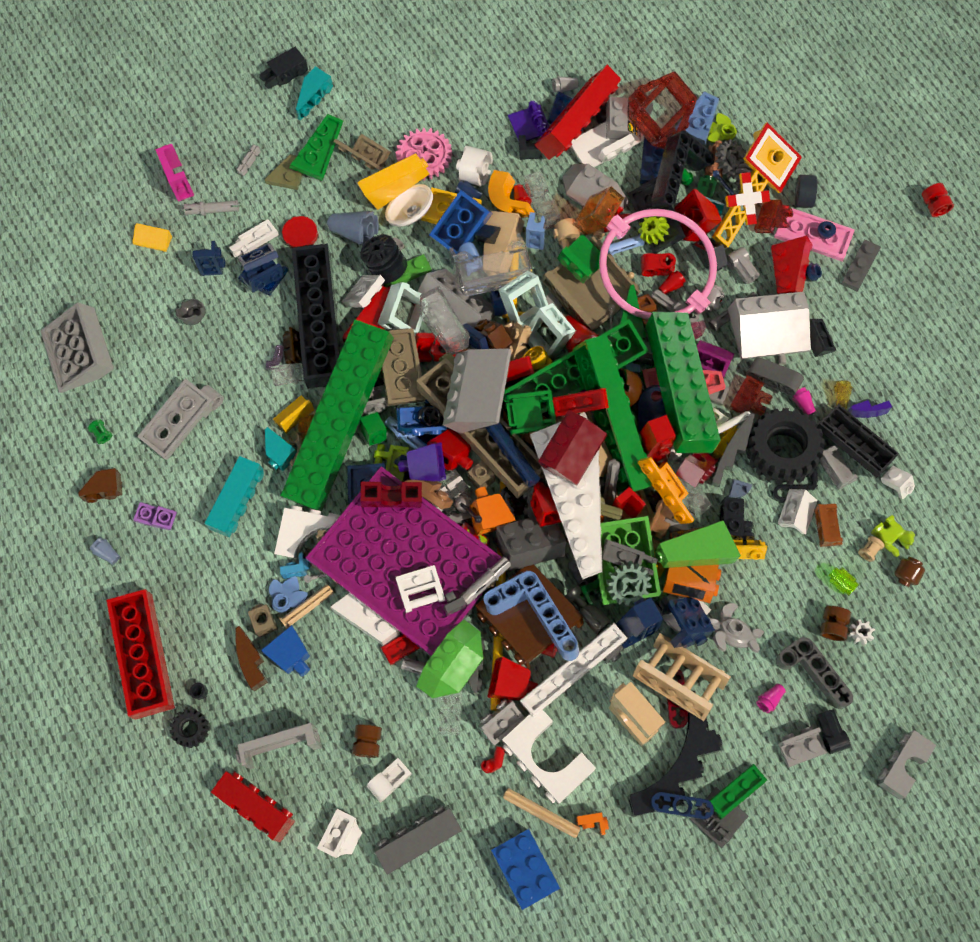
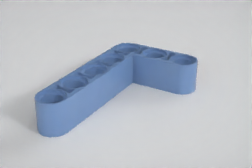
[484,571,579,661]

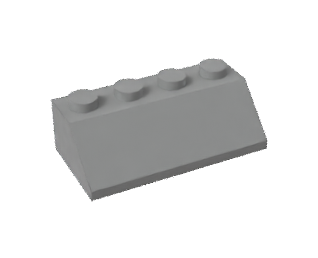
[418,269,495,328]

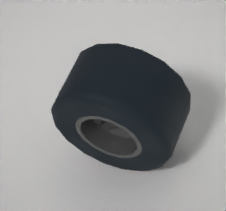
[795,174,818,208]

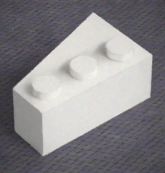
[331,593,400,646]

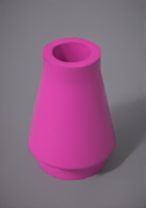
[792,387,816,415]
[756,683,786,713]

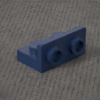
[193,241,226,276]
[240,260,283,293]

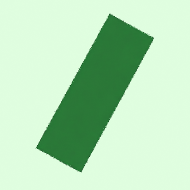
[709,764,768,820]

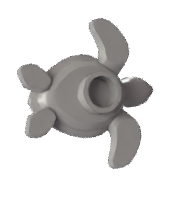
[709,603,764,653]

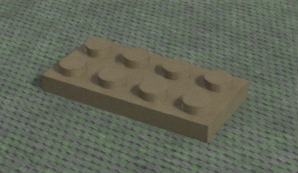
[381,328,426,406]

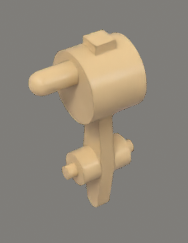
[553,216,605,249]

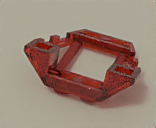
[628,71,697,149]

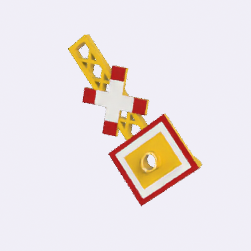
[712,122,802,248]

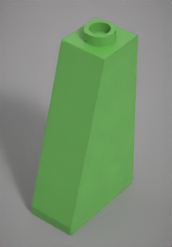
[655,521,741,568]

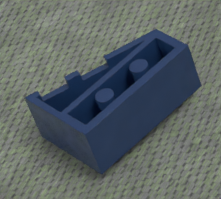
[616,598,663,649]

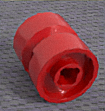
[921,183,954,217]

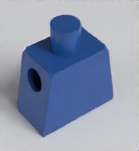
[262,625,310,677]

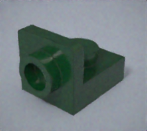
[697,175,717,199]
[580,579,601,605]

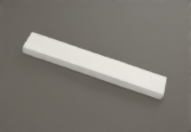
[520,623,627,718]

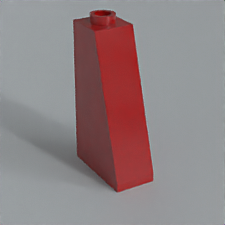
[342,286,390,343]

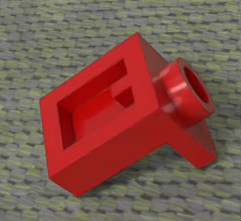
[415,333,435,362]

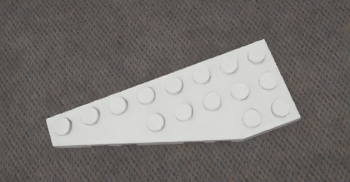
[530,412,602,579]

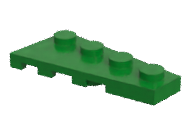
[289,114,344,181]

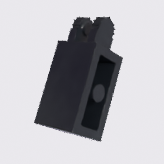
[259,46,308,89]

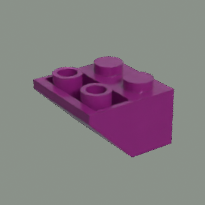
[697,340,735,379]

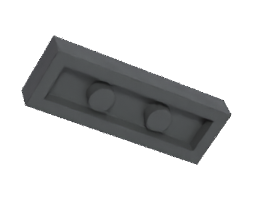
[841,239,881,292]

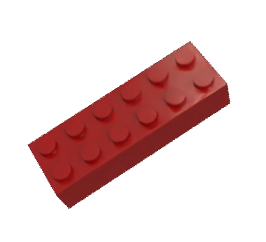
[535,64,622,160]
[106,589,175,720]

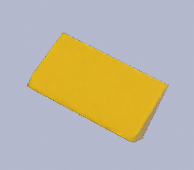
[133,223,172,252]

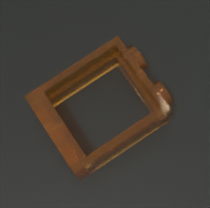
[573,186,624,235]

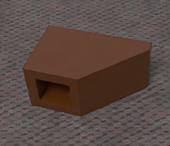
[474,319,513,349]
[78,468,123,503]

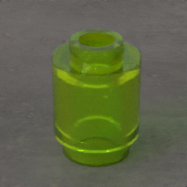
[828,567,859,596]

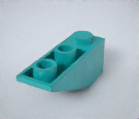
[296,66,333,121]

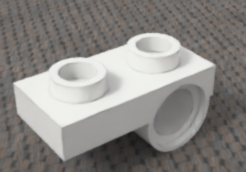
[367,758,412,803]

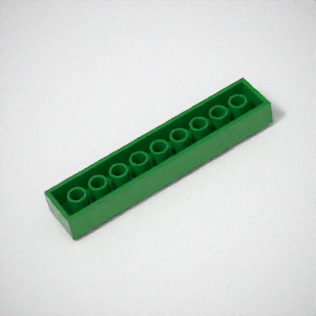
[280,319,394,512]

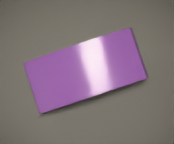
[133,502,177,530]

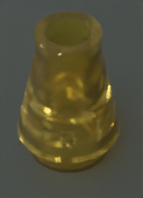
[834,380,853,409]

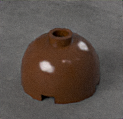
[618,369,643,406]

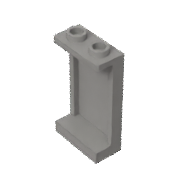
[236,723,322,769]

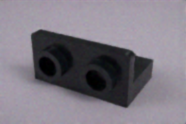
[720,497,744,537]

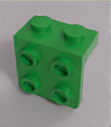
[557,235,600,284]

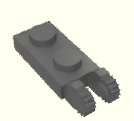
[602,539,658,576]

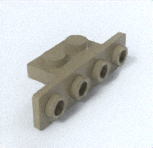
[334,134,391,171]

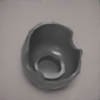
[175,299,206,325]

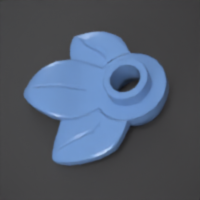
[269,576,308,613]

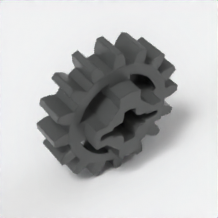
[715,139,746,179]

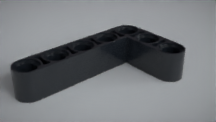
[651,130,714,209]

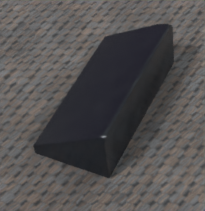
[809,319,836,357]

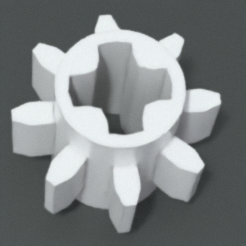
[848,619,875,646]

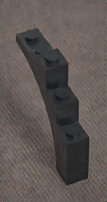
[628,691,722,817]

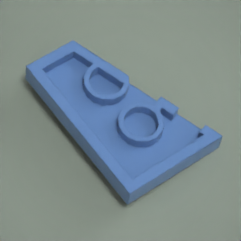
[675,92,719,145]

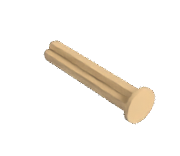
[279,585,333,629]

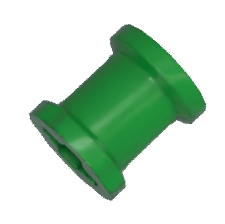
[88,419,113,444]

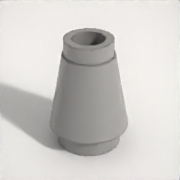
[552,76,578,94]

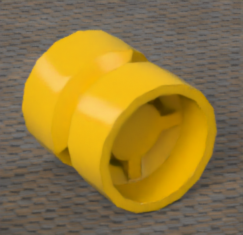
[523,346,553,373]

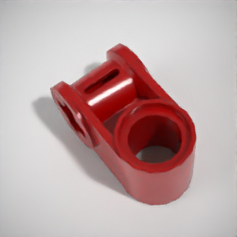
[641,253,676,277]

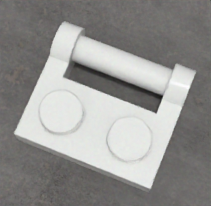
[396,565,445,613]

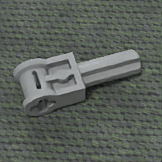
[651,290,699,329]

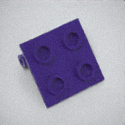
[508,100,550,141]

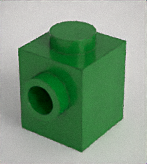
[360,412,387,446]

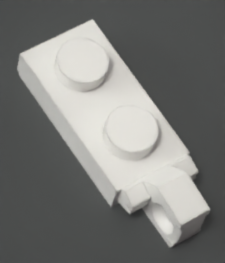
[229,219,279,258]

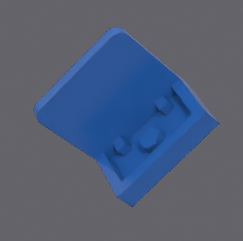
[397,406,447,436]

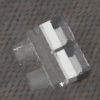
[438,469,472,516]

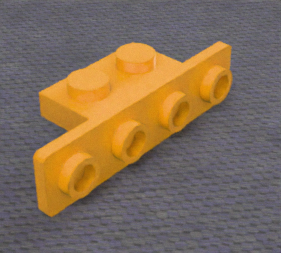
[638,457,694,524]

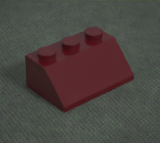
[538,410,607,486]

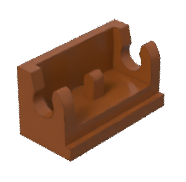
[814,504,843,547]

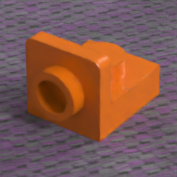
[576,812,609,836]

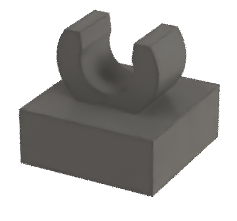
[444,591,466,616]

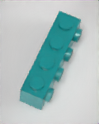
[204,456,264,538]

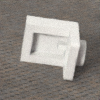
[881,466,915,499]

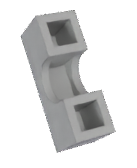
[877,730,936,800]

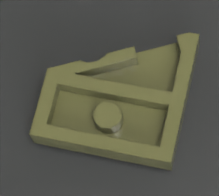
[265,154,303,190]

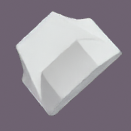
[317,809,362,858]

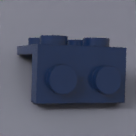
[667,597,715,648]

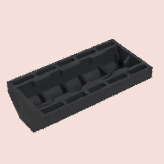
[817,404,899,478]

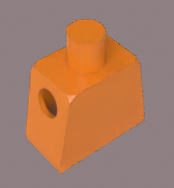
[470,487,515,536]

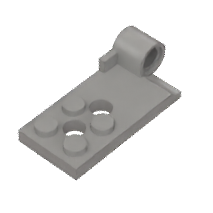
[137,378,224,460]

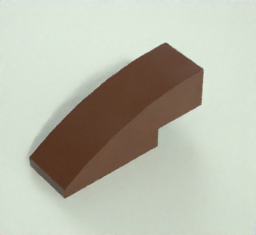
[236,626,268,692]

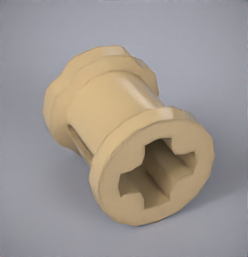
[858,536,885,562]

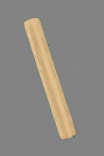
[503,788,580,838]

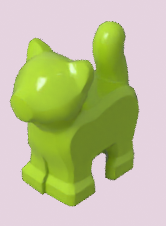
[871,515,915,557]

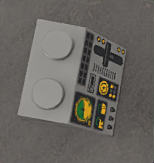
[606,97,641,141]

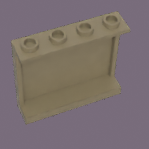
[541,236,641,331]

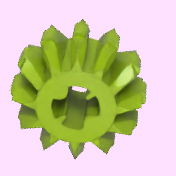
[638,216,670,245]

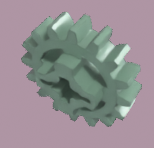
[606,561,651,606]

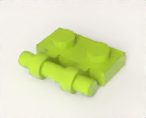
[374,444,410,482]

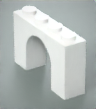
[502,710,596,805]

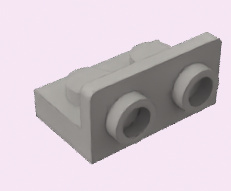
[778,726,828,768]

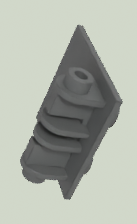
[689,787,749,849]

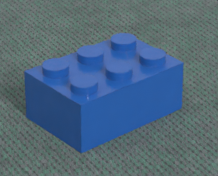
[429,190,493,257]
[491,829,560,910]

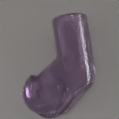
[266,345,284,371]

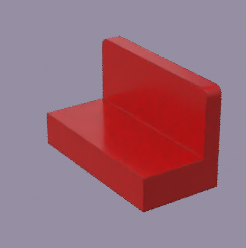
[611,487,646,518]

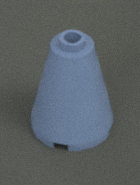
[327,211,379,246]

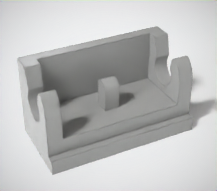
[820,445,858,490]

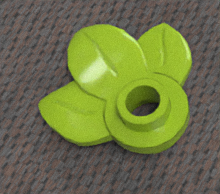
[708,113,737,143]

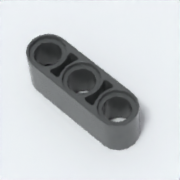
[746,357,804,396]

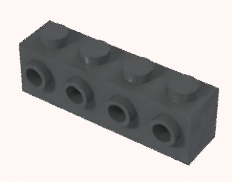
[375,805,462,875]

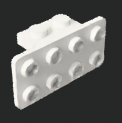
[571,122,644,168]

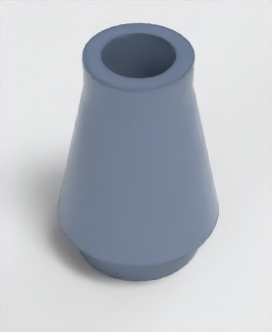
[90,537,120,565]

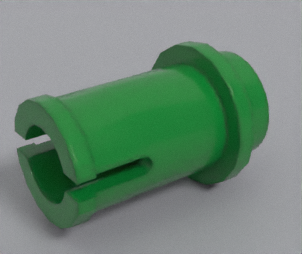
[681,168,694,186]

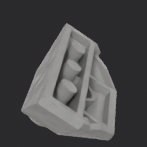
[563,163,629,215]

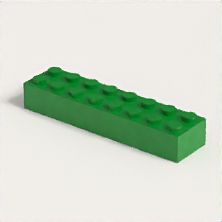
[646,312,721,453]
[502,319,649,429]
[572,334,652,496]

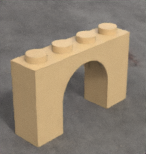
[609,682,665,747]

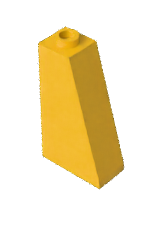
[357,153,430,210]

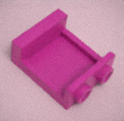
[155,144,194,202]

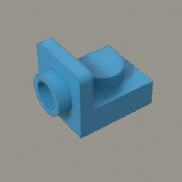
[280,552,310,579]

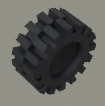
[169,709,210,748]

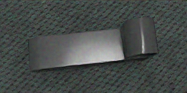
[776,637,853,709]

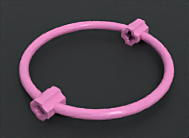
[599,209,717,320]

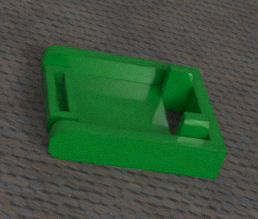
[504,390,556,435]

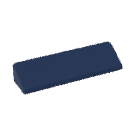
[485,423,540,488]

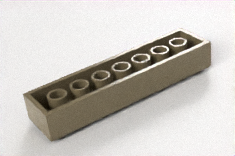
[416,358,545,499]

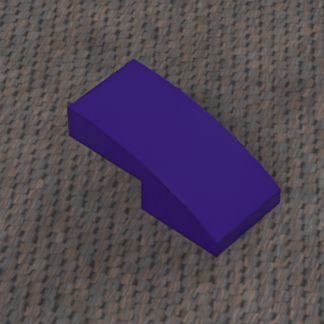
[848,400,892,418]

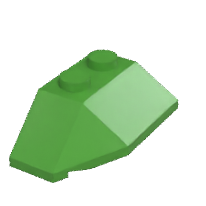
[416,620,484,698]

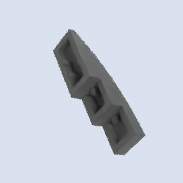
[712,413,755,487]

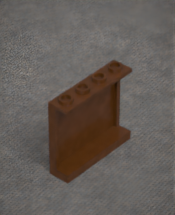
[475,564,584,669]

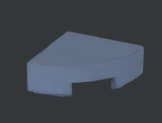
[728,479,752,498]

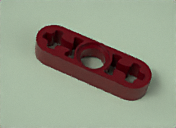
[667,670,688,729]

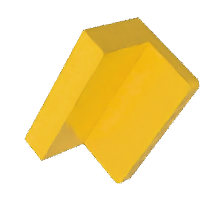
[273,395,314,433]

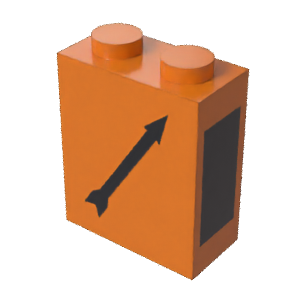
[663,565,721,603]

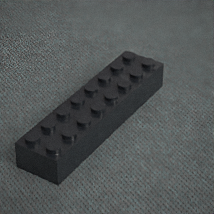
[292,243,341,389]

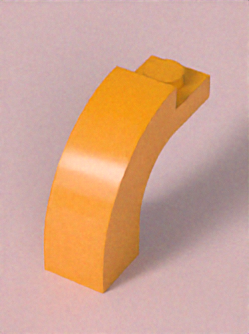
[488,170,535,218]

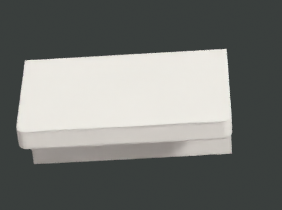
[778,489,817,534]

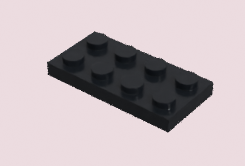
[628,177,686,254]

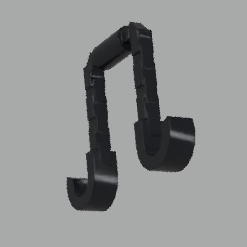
[771,446,818,503]

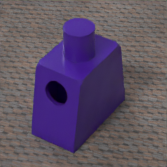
[398,442,446,481]

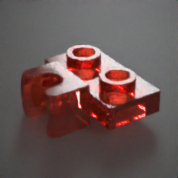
[754,200,794,233]
[729,375,773,416]

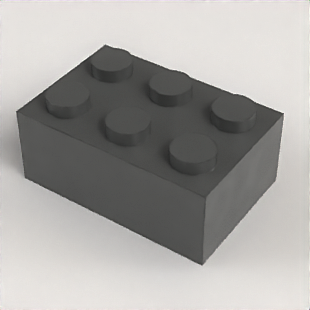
[495,517,567,571]

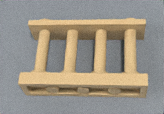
[633,633,731,721]

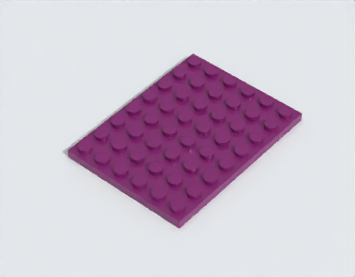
[306,466,502,656]

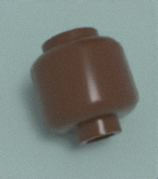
[895,556,925,588]

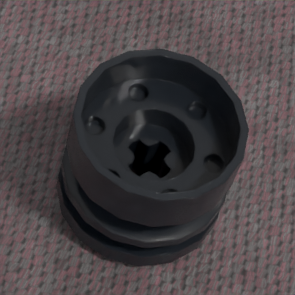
[360,234,408,284]

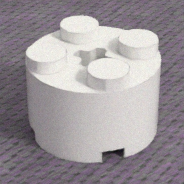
[456,146,493,186]

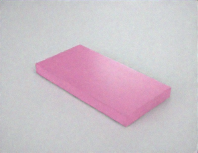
[774,206,855,262]

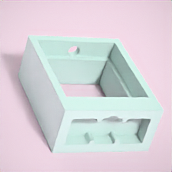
[498,271,548,328]
[377,282,429,335]
[528,303,576,360]

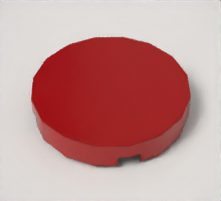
[282,216,318,248]

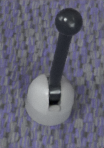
[454,496,482,523]

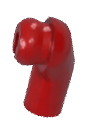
[481,746,505,773]

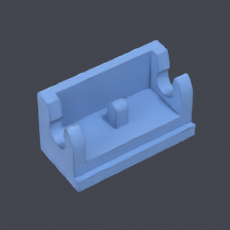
[526,212,545,250]

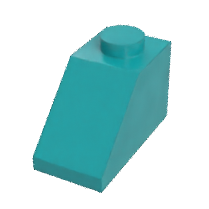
[265,427,297,471]

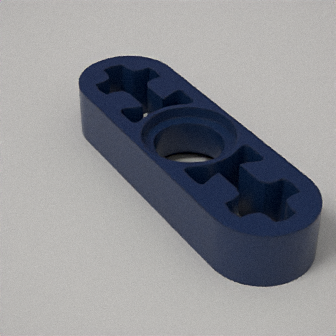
[650,792,714,820]

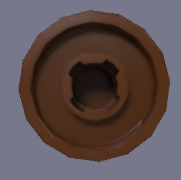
[820,606,851,641]
[352,725,382,758]

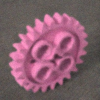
[396,128,452,181]

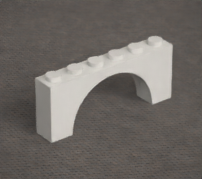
[274,505,340,559]

